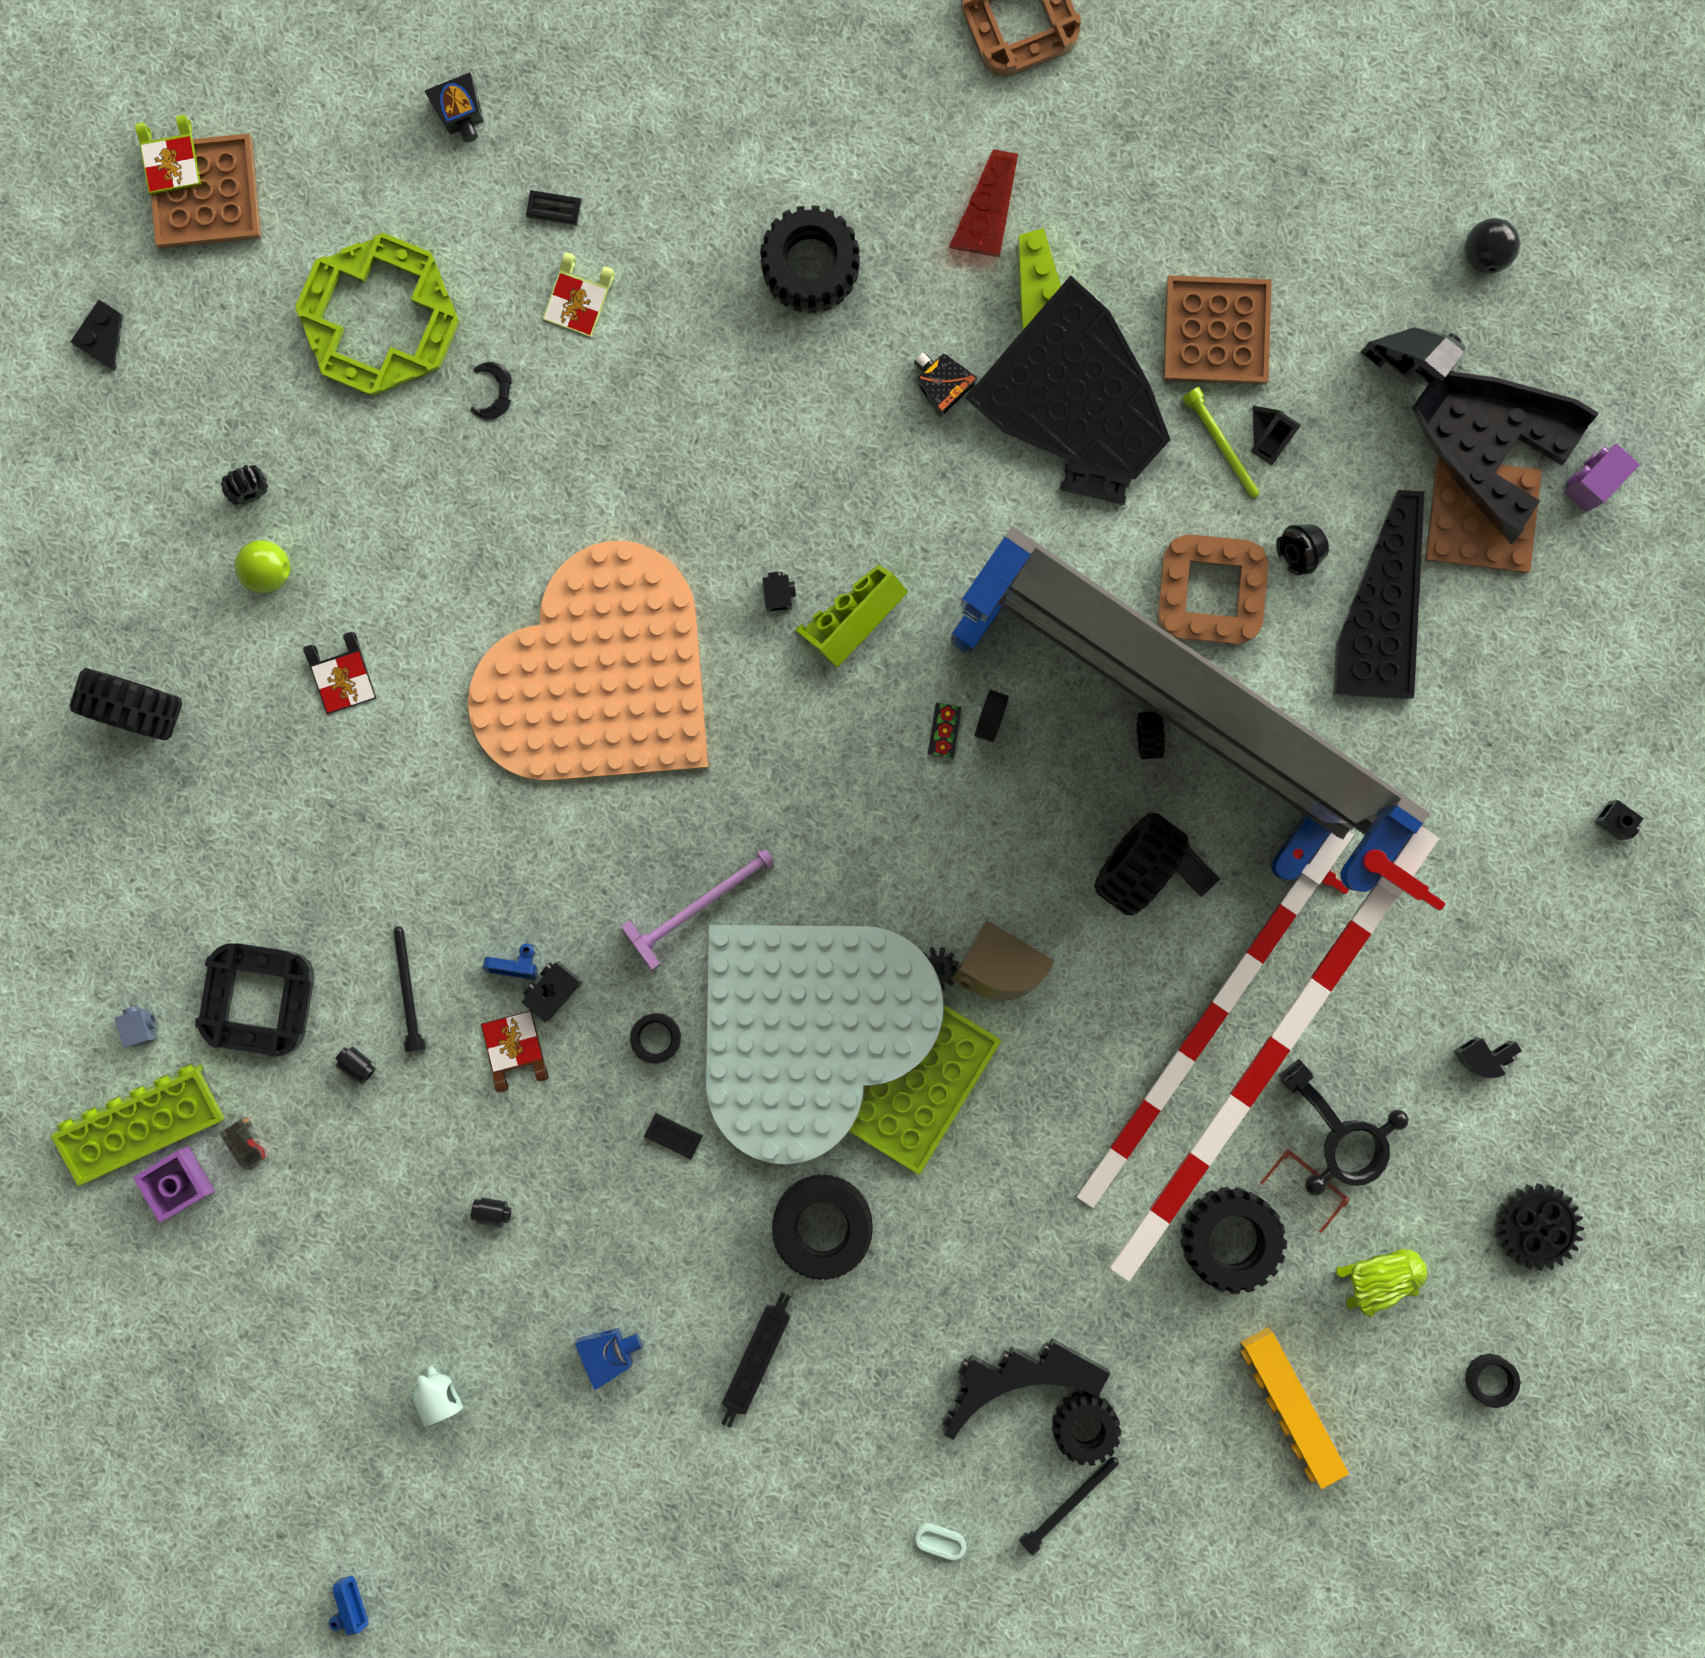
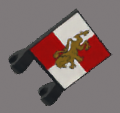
[303,632,376,714]

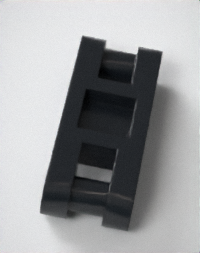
[1059,463,1131,505]

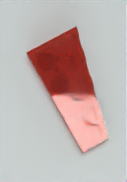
[949,149,1018,257]

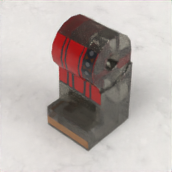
[219,1117,265,1169]

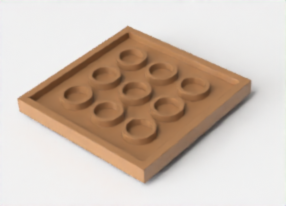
[151,133,261,249]
[1163,275,1272,385]
[1425,457,1542,573]

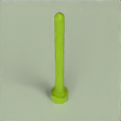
[1181,387,1259,498]

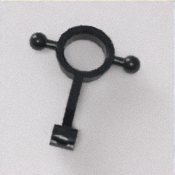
[1278,1059,1409,1196]

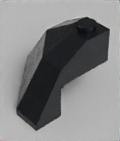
[1360,327,1466,388]

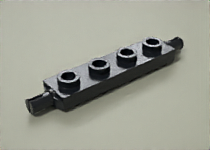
[721,1292,791,1428]

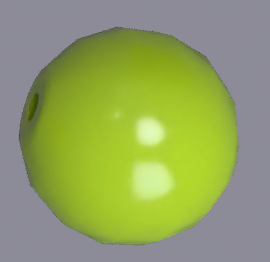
[234,540,291,594]

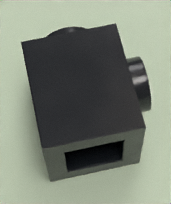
[762,572,796,612]
[1594,800,1644,840]

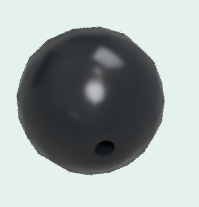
[1464,218,1521,274]

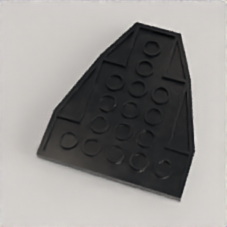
[965,275,1171,479]

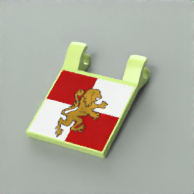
[543,253,615,337]

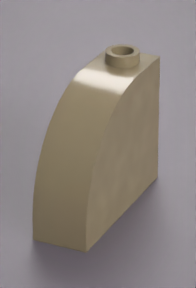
[953,921,1054,1001]

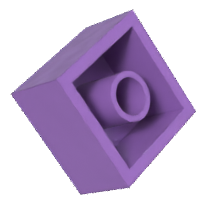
[1563,443,1640,512]
[133,1146,215,1223]

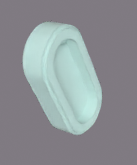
[915,1524,966,1561]

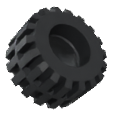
[1052,1391,1121,1466]

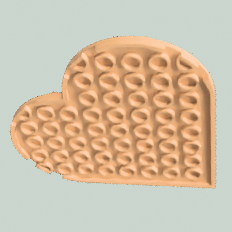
[468,541,709,780]

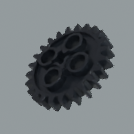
[1495,1183,1584,1271]

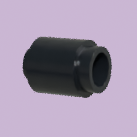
[335,1046,376,1084]
[471,1197,512,1228]

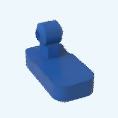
[482,943,538,980]
[328,1576,368,1636]

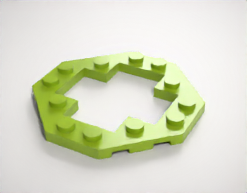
[295,232,460,396]

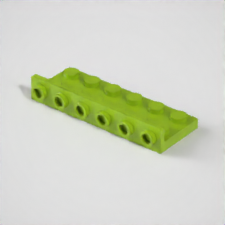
[51,1064,225,1186]

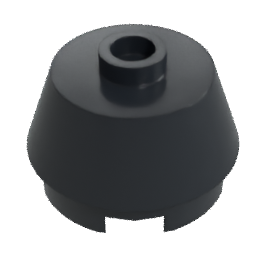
[1276,524,1329,575]

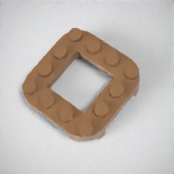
[961,0,1081,76]
[1157,535,1268,645]

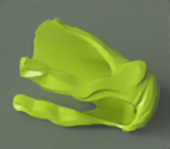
[1336,1249,1428,1317]

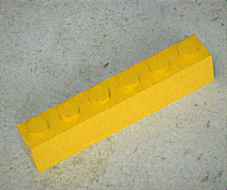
[1240,1327,1349,1489]

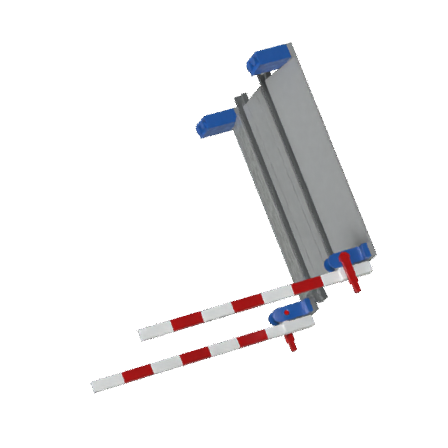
[951,526,1445,1282]

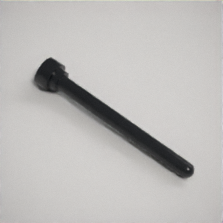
[393,926,426,1052]
[1019,1457,1119,1556]

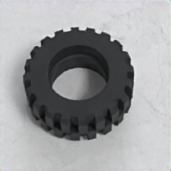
[760,205,860,313]
[69,668,182,740]
[1094,813,1189,916]
[1180,1187,1287,1294]

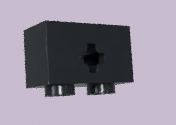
[522,961,583,1023]

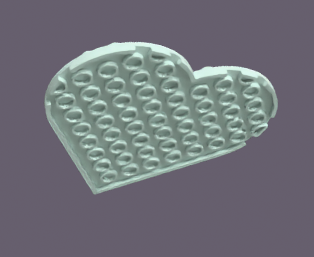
[706,925,944,1164]

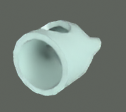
[412,1367,464,1427]

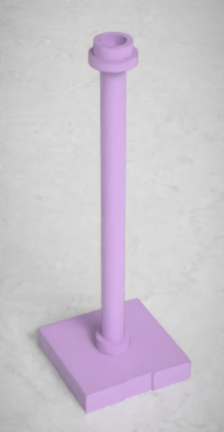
[621,849,774,971]

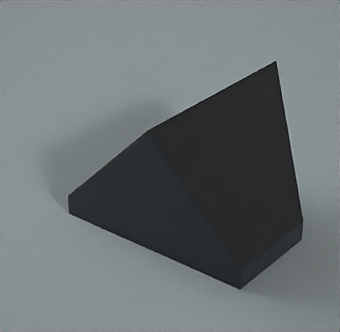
[1251,405,1301,466]

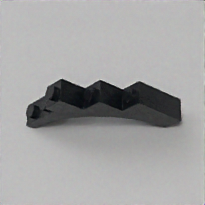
[942,1338,1110,1440]

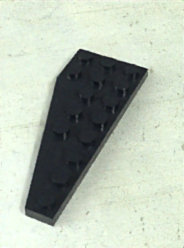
[1334,490,1425,699]

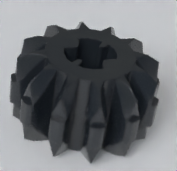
[221,465,268,505]
[923,947,959,991]

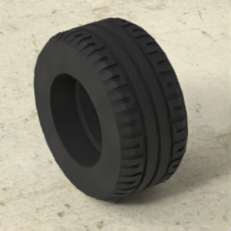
[772,1174,873,1280]

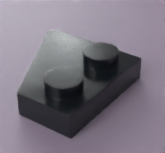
[70,300,123,371]

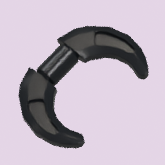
[471,362,513,419]

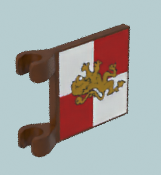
[481,1010,549,1092]

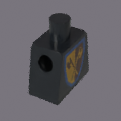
[424,72,483,142]

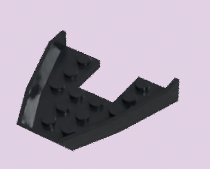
[1412,371,1599,544]

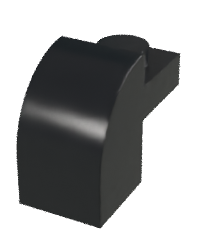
[1454,1037,1522,1078]

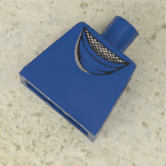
[575,1328,643,1390]

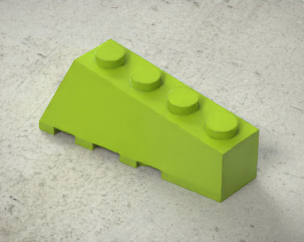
[795,564,908,668]

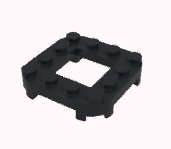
[195,943,314,1057]

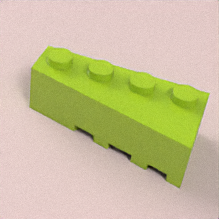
[1016,228,1061,332]

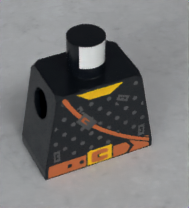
[914,352,977,417]

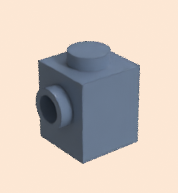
[115,1006,157,1048]

